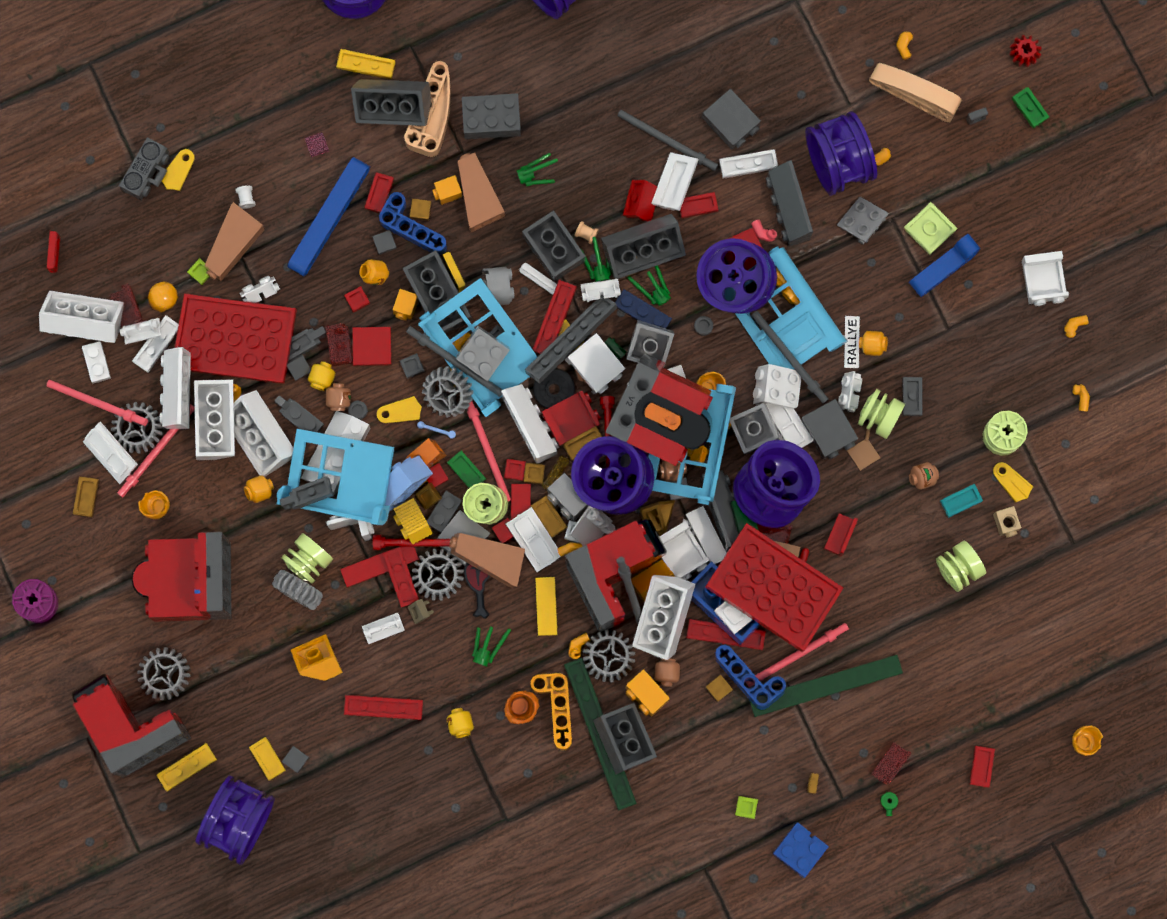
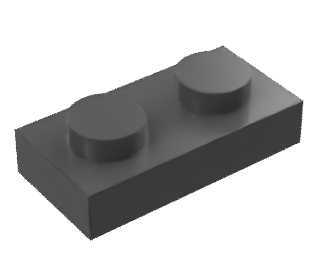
[902,377,922,416]
[427,491,462,533]

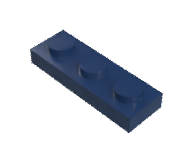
[615,289,672,328]

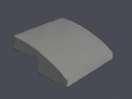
[437,510,490,566]

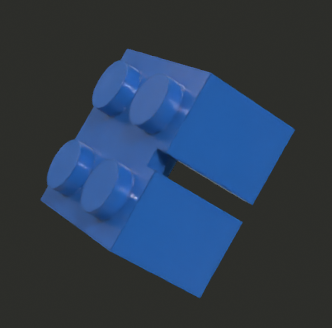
[772,822,829,878]

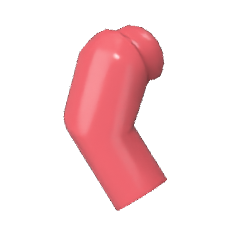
[751,220,777,242]

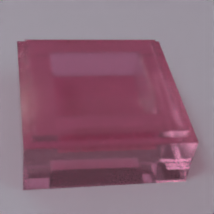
[305,132,329,157]

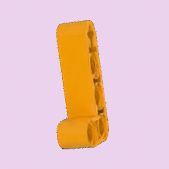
[531,673,572,750]

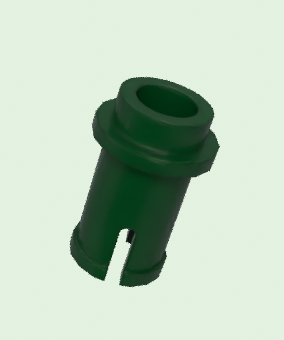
[605,337,627,360]

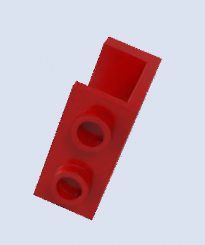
[541,391,601,446]

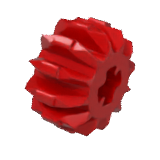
[1009,35,1042,67]

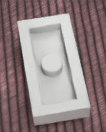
[82,341,111,384]

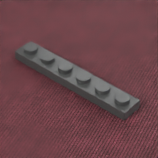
[525,295,617,384]

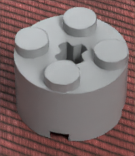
[482,267,514,307]

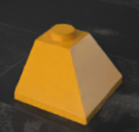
[291,634,342,681]

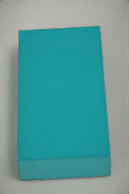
[940,484,983,518]

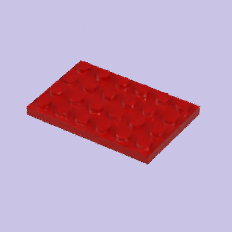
[175,294,297,384]
[705,523,843,652]

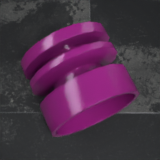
[12,579,59,623]

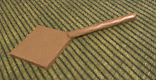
[847,421,880,471]

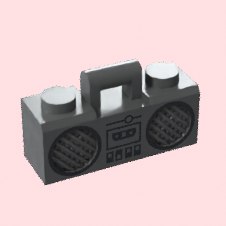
[119,137,170,201]

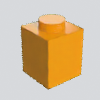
[432,176,462,205]
[393,289,419,321]

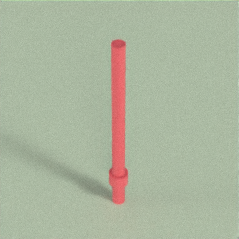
[47,380,148,426]
[467,401,511,502]
[117,404,195,498]
[746,623,849,687]

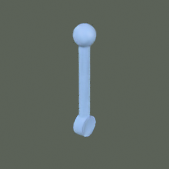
[417,421,456,439]

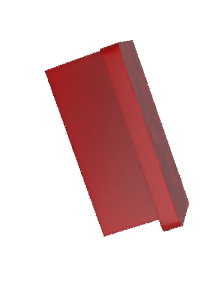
[623,180,658,222]
[824,513,858,557]

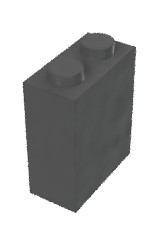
[702,89,761,150]
[801,399,858,460]

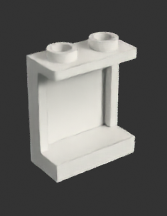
[1022,251,1069,306]
[564,333,625,394]
[652,521,710,580]

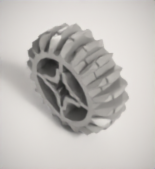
[422,366,473,418]
[111,402,163,454]
[412,549,464,601]
[272,570,323,610]
[583,630,635,682]
[137,647,191,700]

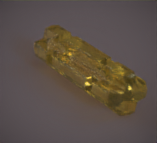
[542,456,569,490]

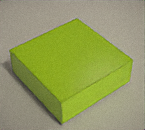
[187,258,209,285]
[735,796,758,819]

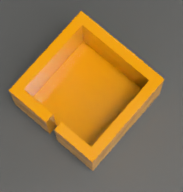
[625,669,670,717]

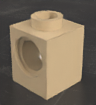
[993,506,1021,538]

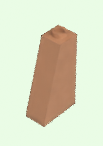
[458,153,505,233]
[205,202,264,281]
[449,533,525,587]

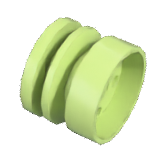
[858,389,905,439]
[983,411,1028,456]
[462,483,508,524]
[281,533,333,584]
[936,540,986,592]

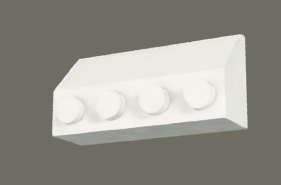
[39,291,124,343]
[160,347,191,429]
[194,380,235,460]
[501,384,559,464]
[233,390,293,477]
[301,411,370,495]
[632,575,696,660]

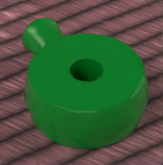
[880,792,899,816]

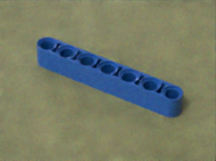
[287,157,370,276]

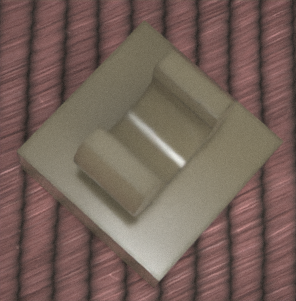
[408,599,434,624]

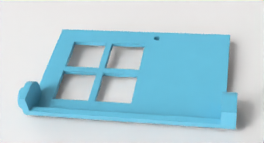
[724,246,848,370]
[418,278,538,417]
[648,384,736,505]
[277,429,394,525]

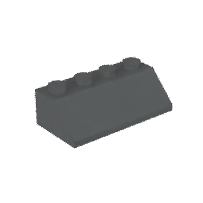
[351,79,431,126]
[765,160,813,246]
[601,214,686,279]
[403,250,474,333]
[700,470,738,552]

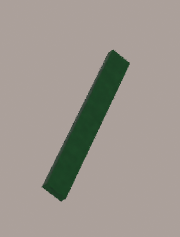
[749,655,903,717]
[564,658,637,811]

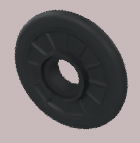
[533,368,575,409]

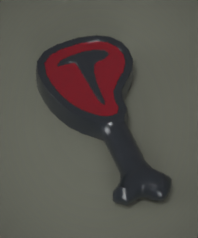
[464,563,491,619]

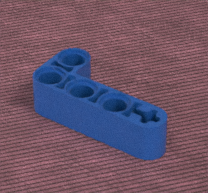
[379,192,447,255]
[909,234,981,297]
[716,645,786,710]

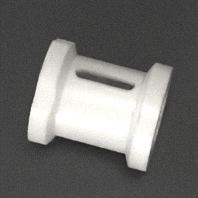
[235,186,256,209]

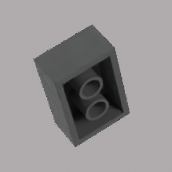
[462,93,521,139]
[522,210,586,282]
[593,703,657,774]

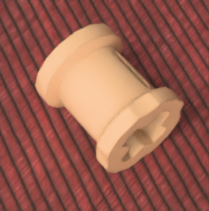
[574,221,599,244]

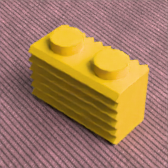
[393,498,432,544]

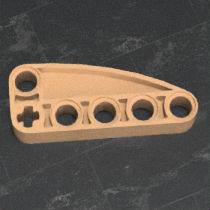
[404,61,451,157]
[869,63,962,122]

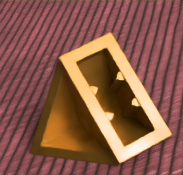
[639,500,675,540]

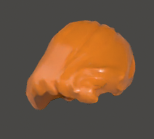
[504,691,539,724]

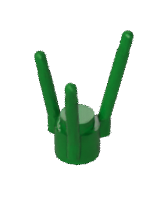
[516,153,558,186]
[581,237,611,282]
[627,265,671,306]
[472,626,511,667]

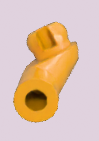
[874,148,891,166]
[1064,315,1089,338]
[557,542,583,557]

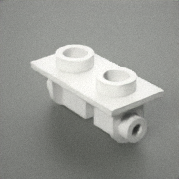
[240,276,280,303]
[581,279,621,302]
[120,318,161,344]
[838,371,862,412]
[362,613,405,644]

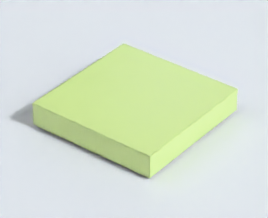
[903,202,957,255]

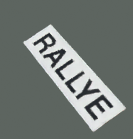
[844,316,860,368]

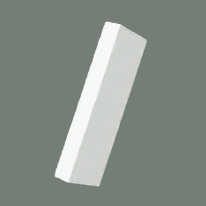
[719,149,778,178]
[132,315,179,373]
[686,506,726,564]

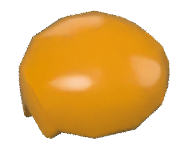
[148,282,178,312]
[696,371,726,390]
[138,490,170,520]
[1072,725,1103,756]

